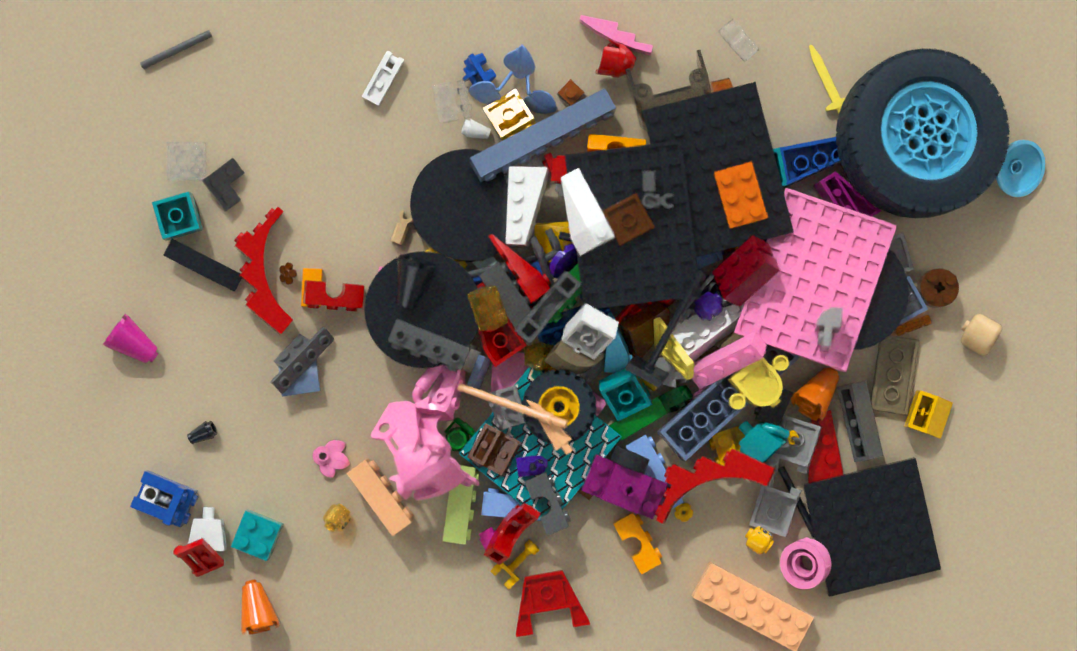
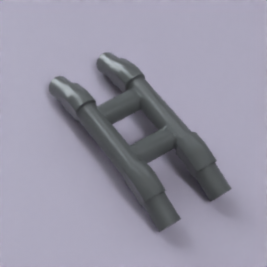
[529,228,562,288]

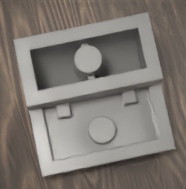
[815,307,843,351]

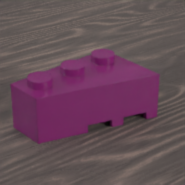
[814,171,881,217]

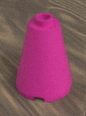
[103,314,158,363]

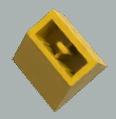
[904,390,953,439]

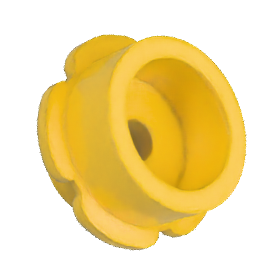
[674,503,693,522]

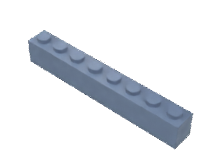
[470,88,616,182]

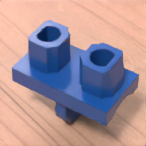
[462,53,496,85]

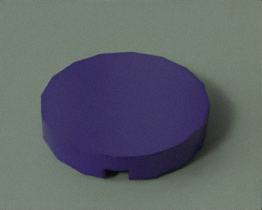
[549,244,578,279]

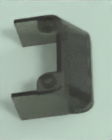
[626,50,711,130]

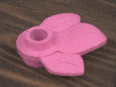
[312,440,350,478]

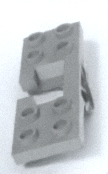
[749,415,822,537]

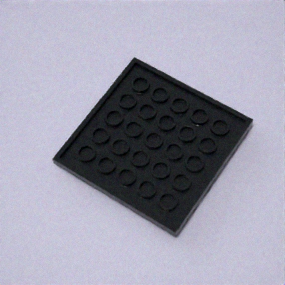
[802,457,941,597]

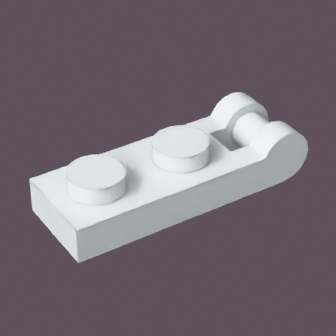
[362,51,405,106]

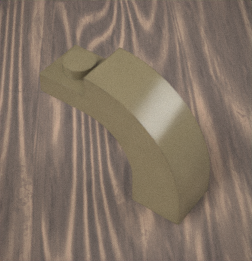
[545,340,605,375]

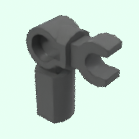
[641,171,673,209]

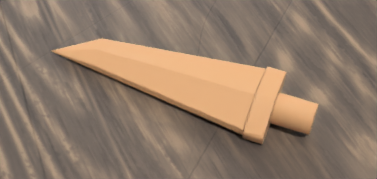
[527,400,573,455]

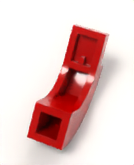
[484,503,540,565]

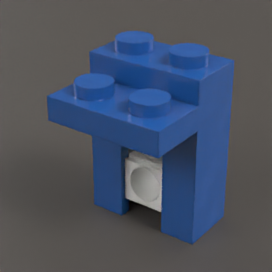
[130,470,198,527]

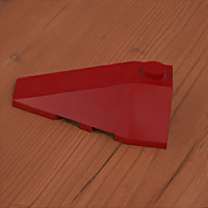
[489,234,551,303]

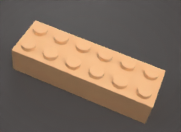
[692,561,814,651]

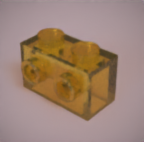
[468,286,508,330]
[524,342,558,372]

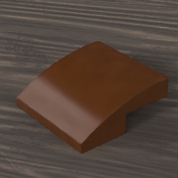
[467,423,522,477]

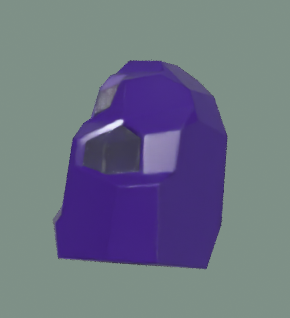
[516,455,548,477]

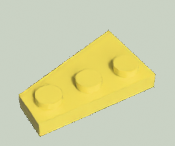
[654,317,695,380]

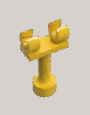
[490,539,540,589]

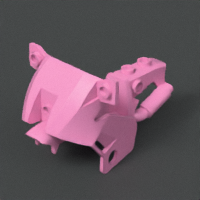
[371,364,480,500]

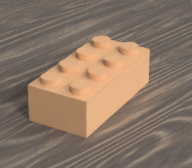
[347,458,414,536]

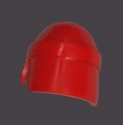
[595,39,636,78]

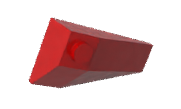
[477,282,527,367]

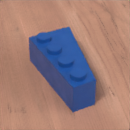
[780,137,841,188]

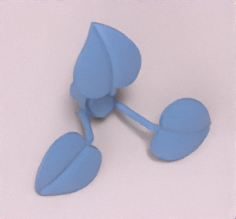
[468,44,558,114]

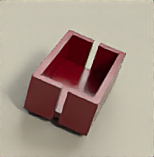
[713,235,780,307]

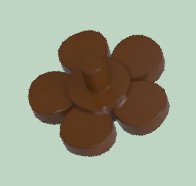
[279,262,297,285]

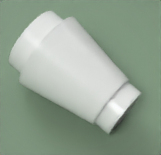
[461,119,491,140]

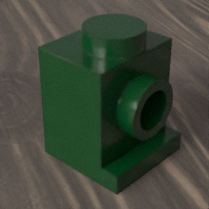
[660,385,693,414]

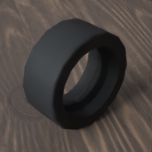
[611,446,650,474]

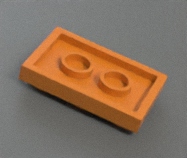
[714,162,768,229]

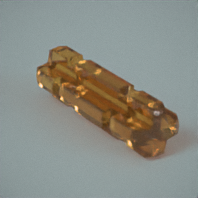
[894,315,932,336]

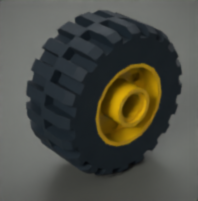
[522,370,596,444]

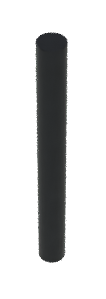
[778,466,814,538]

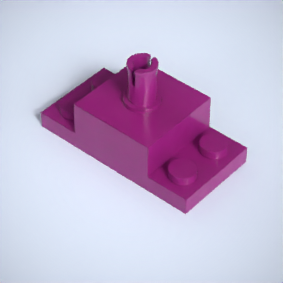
[581,454,667,519]

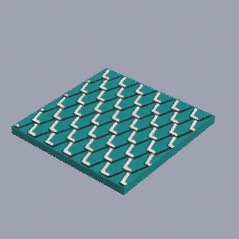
[459,364,622,520]

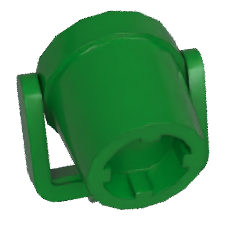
[444,417,476,452]

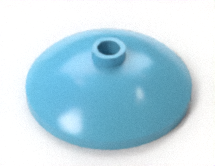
[996,140,1045,197]

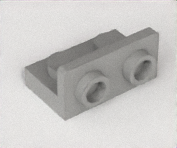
[488,385,525,431]

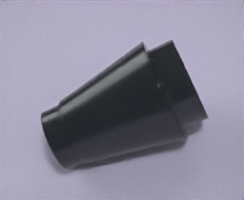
[187,421,218,444]

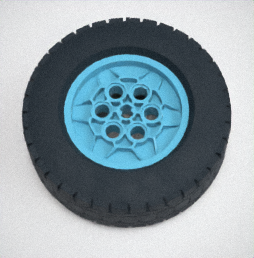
[836,49,1009,218]

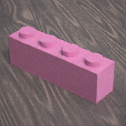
[692,331,767,390]

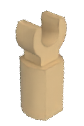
[390,210,412,245]

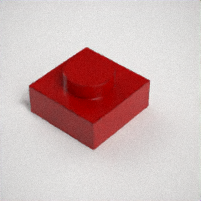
[542,152,553,170]

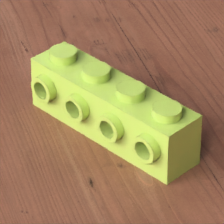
[443,465,479,545]

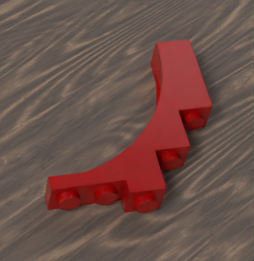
[234,207,293,335]
[655,449,776,524]

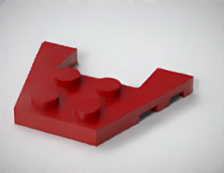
[516,570,590,637]

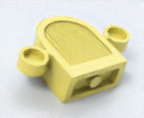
[727,355,789,409]

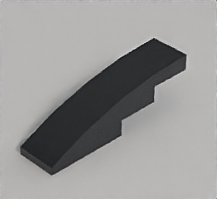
[163,239,242,292]

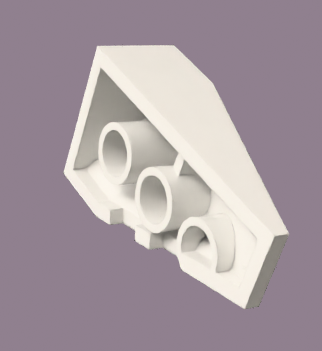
[561,169,615,256]

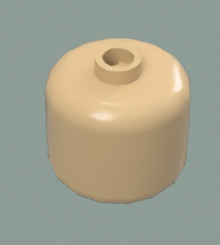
[961,313,1002,356]

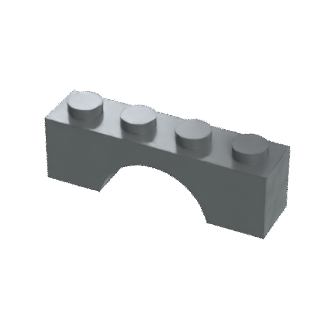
[515,271,581,344]

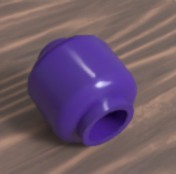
[694,292,723,321]

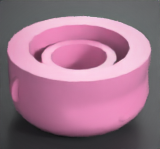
[780,537,831,589]

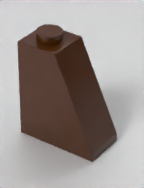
[620,301,670,358]

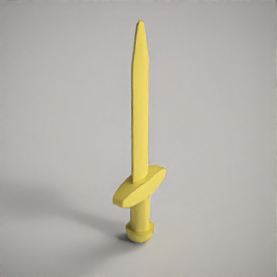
[809,45,846,114]

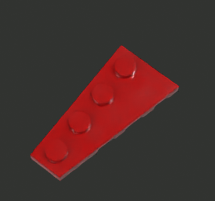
[808,410,843,483]

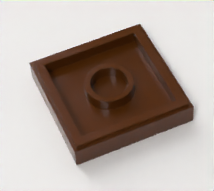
[602,193,655,246]

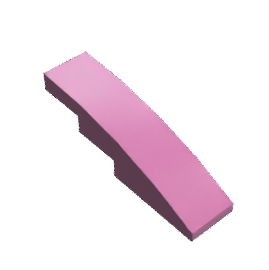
[580,15,653,56]

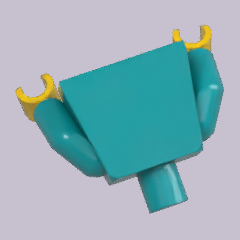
[738,420,799,463]

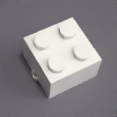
[562,304,619,359]

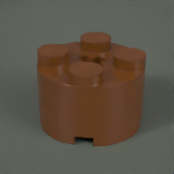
[916,268,959,308]

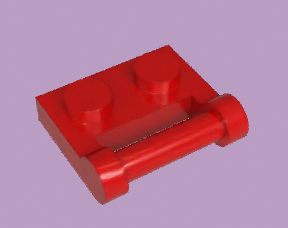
[173,538,224,577]

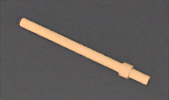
[458,383,568,429]

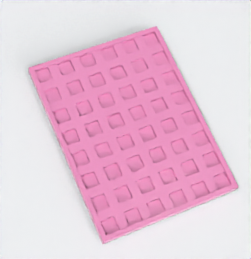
[734,188,897,372]

